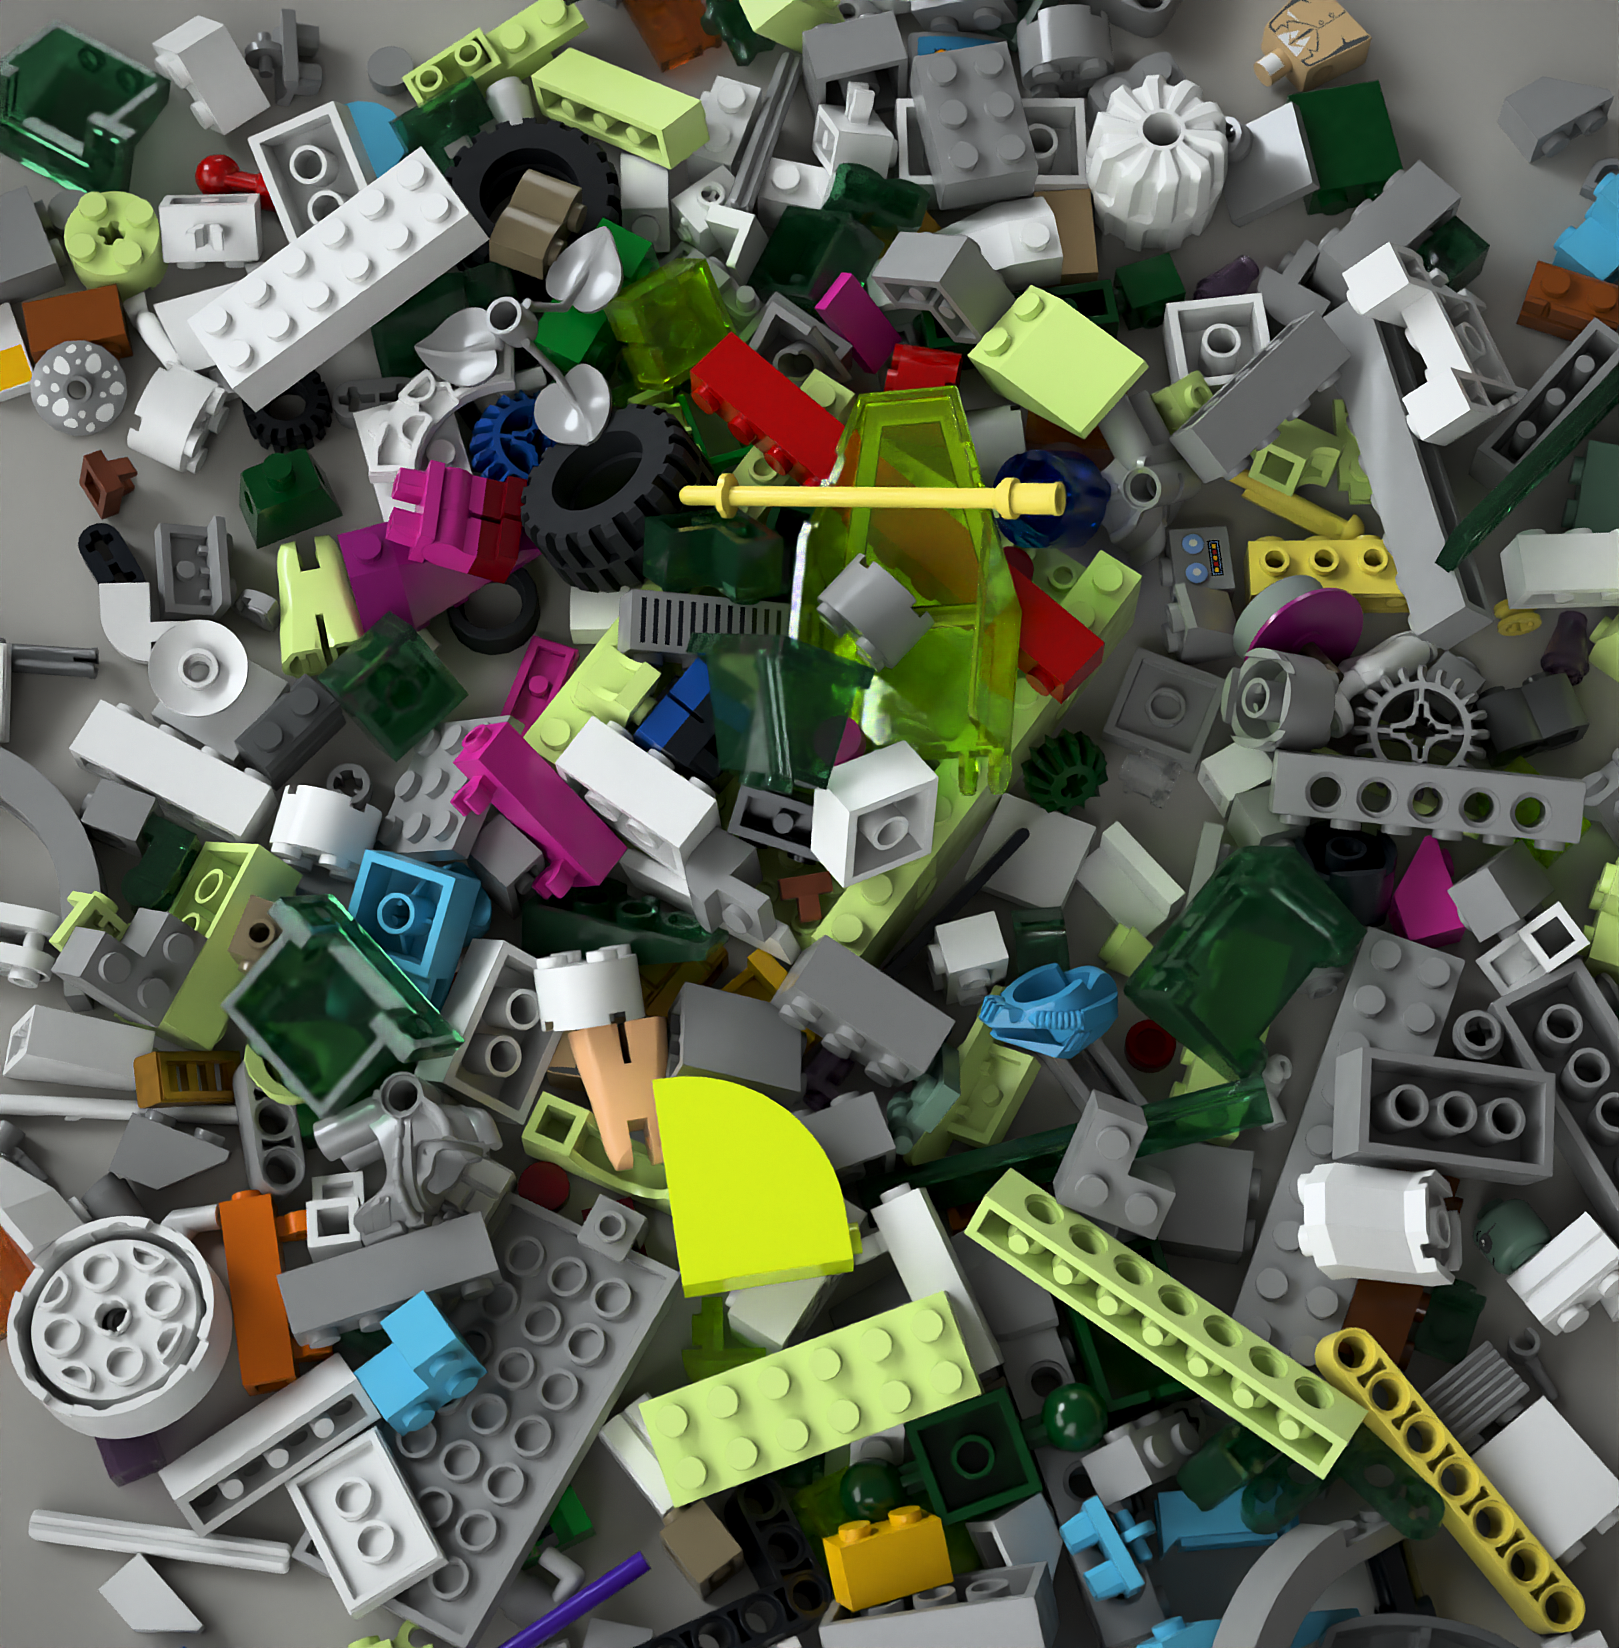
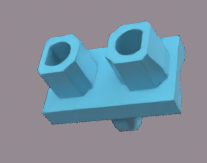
[1059,1495,1157,1602]

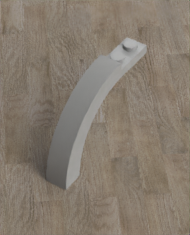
[0,747,108,1012]
[1212,1501,1418,1648]

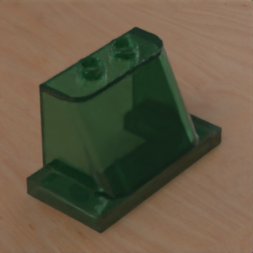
[0,19,171,193]
[686,633,876,795]
[220,894,465,1119]

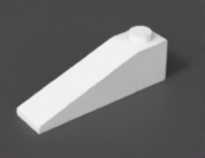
[864,196,1063,312]

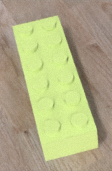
[638,1290,984,1508]

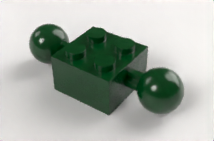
[839,1383,1109,1527]

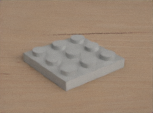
[373,715,525,862]

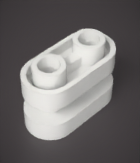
[0,902,61,988]

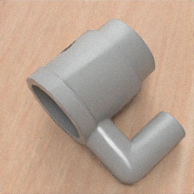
[499,1545,585,1646]

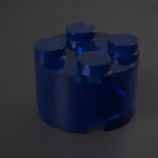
[993,449,1111,549]

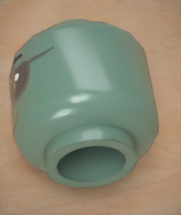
[1472,1198,1552,1275]

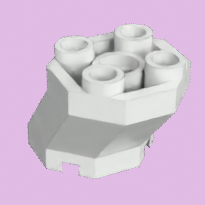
[1298,1163,1462,1286]

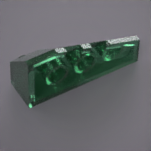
[522,877,729,966]

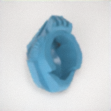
[978,963,1118,1059]

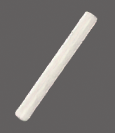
[29,1509,292,1574]

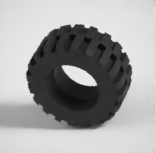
[444,118,622,304]
[520,403,717,593]

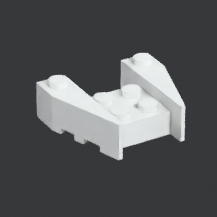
[1342,242,1528,446]

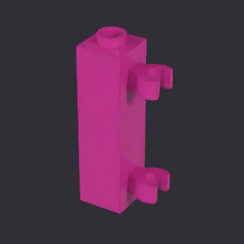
[450,722,628,900]

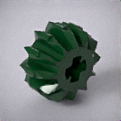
[1021,728,1109,815]

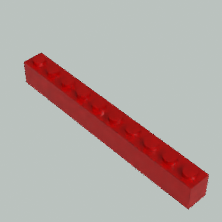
[690,331,1105,704]

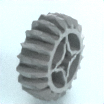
[1352,665,1490,801]

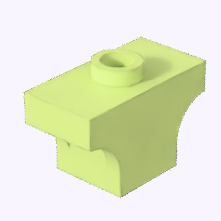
[1248,418,1347,497]
[574,644,661,731]

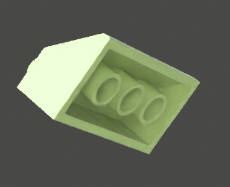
[113,841,303,1051]

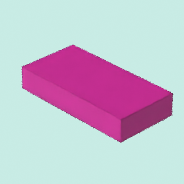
[815,272,902,374]

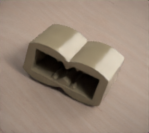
[489,169,587,280]

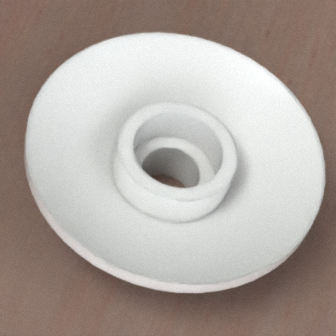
[148,619,248,718]

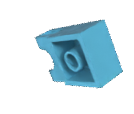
[326,849,481,1050]

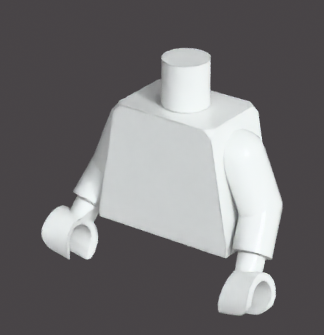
[123,262,265,402]

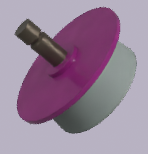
[1233,575,1363,684]

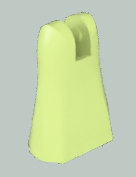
[277,534,377,679]

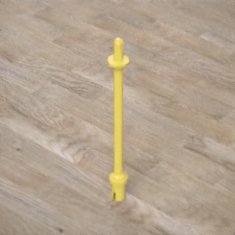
[679,473,1066,519]

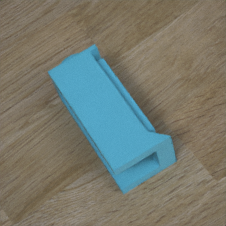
[1153,1483,1299,1561]

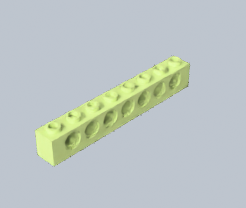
[964,1168,1369,1479]

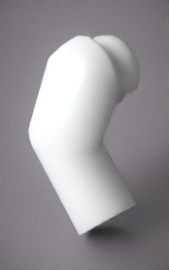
[160,1203,222,1242]

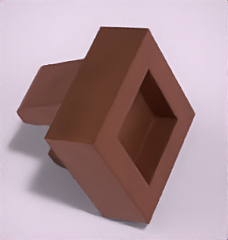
[79,450,138,520]
[777,871,833,923]

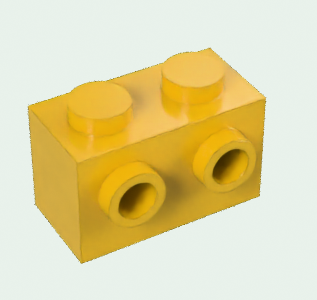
[822,1505,954,1612]

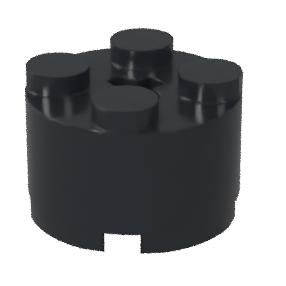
[1289,820,1398,931]

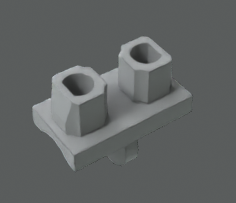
[245,8,322,106]

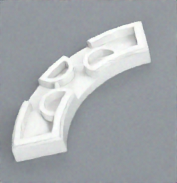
[368,342,515,483]

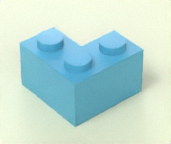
[1552,172,1619,284]
[353,1290,488,1437]

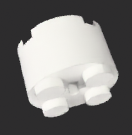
[127,360,230,474]
[268,785,383,884]
[533,944,645,1032]

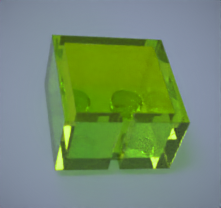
[604,258,738,391]

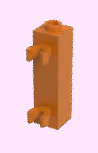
[219,1190,334,1396]

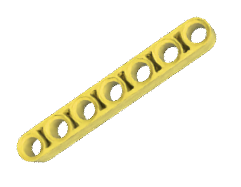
[1314,1327,1586,1635]

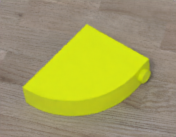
[652,1076,863,1298]

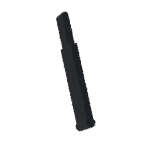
[880,828,1030,980]

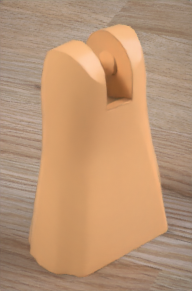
[567,1016,668,1171]

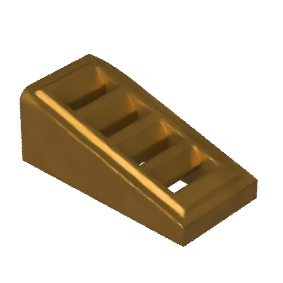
[133,1051,241,1109]

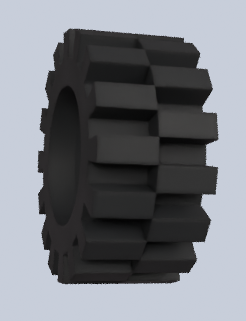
[241,369,333,454]

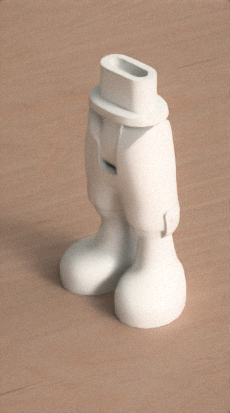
[1330,630,1439,739]

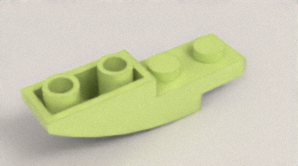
[402,0,589,116]

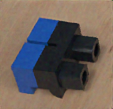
[632,657,758,786]

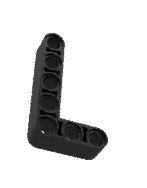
[633,1475,833,1648]

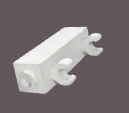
[853,1183,1006,1375]

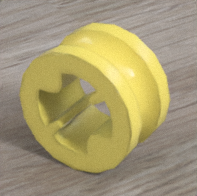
[1493,599,1542,636]

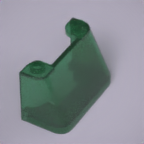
[1123,845,1368,1085]

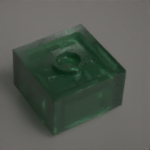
[745,206,885,324]

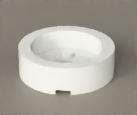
[7,1216,233,1439]

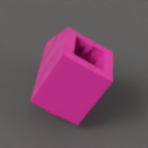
[1387,834,1466,949]

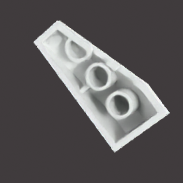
[0,1157,94,1263]

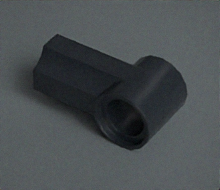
[1364,1538,1437,1617]

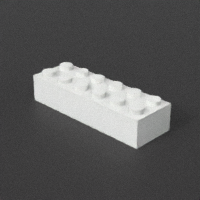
[187,146,489,412]

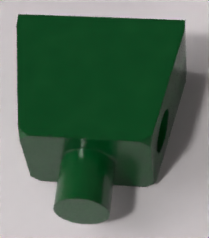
[239,448,343,549]

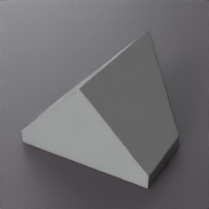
[749,299,853,388]

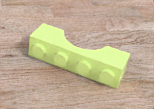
[521,1091,672,1216]

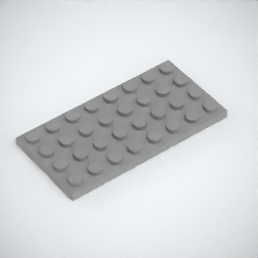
[291,1191,682,1648]

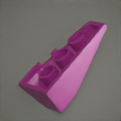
[337,521,542,646]

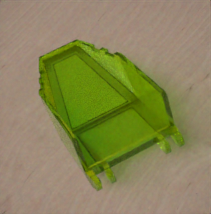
[780,385,1022,796]

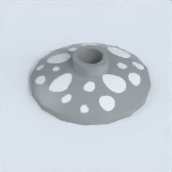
[30,340,127,436]

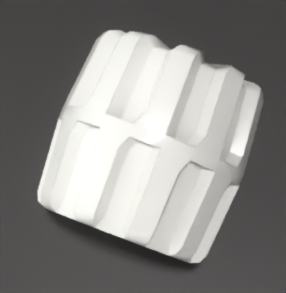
[1085,75,1228,252]

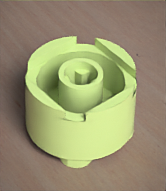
[64,191,168,302]

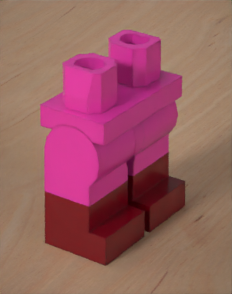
[385,460,528,584]

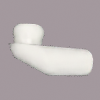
[1249,1054,1293,1132]

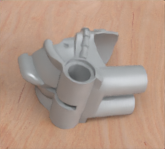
[1035,390,1202,569]
[313,1071,503,1247]

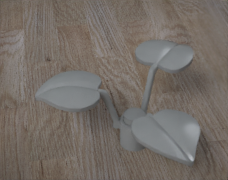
[414,226,624,446]

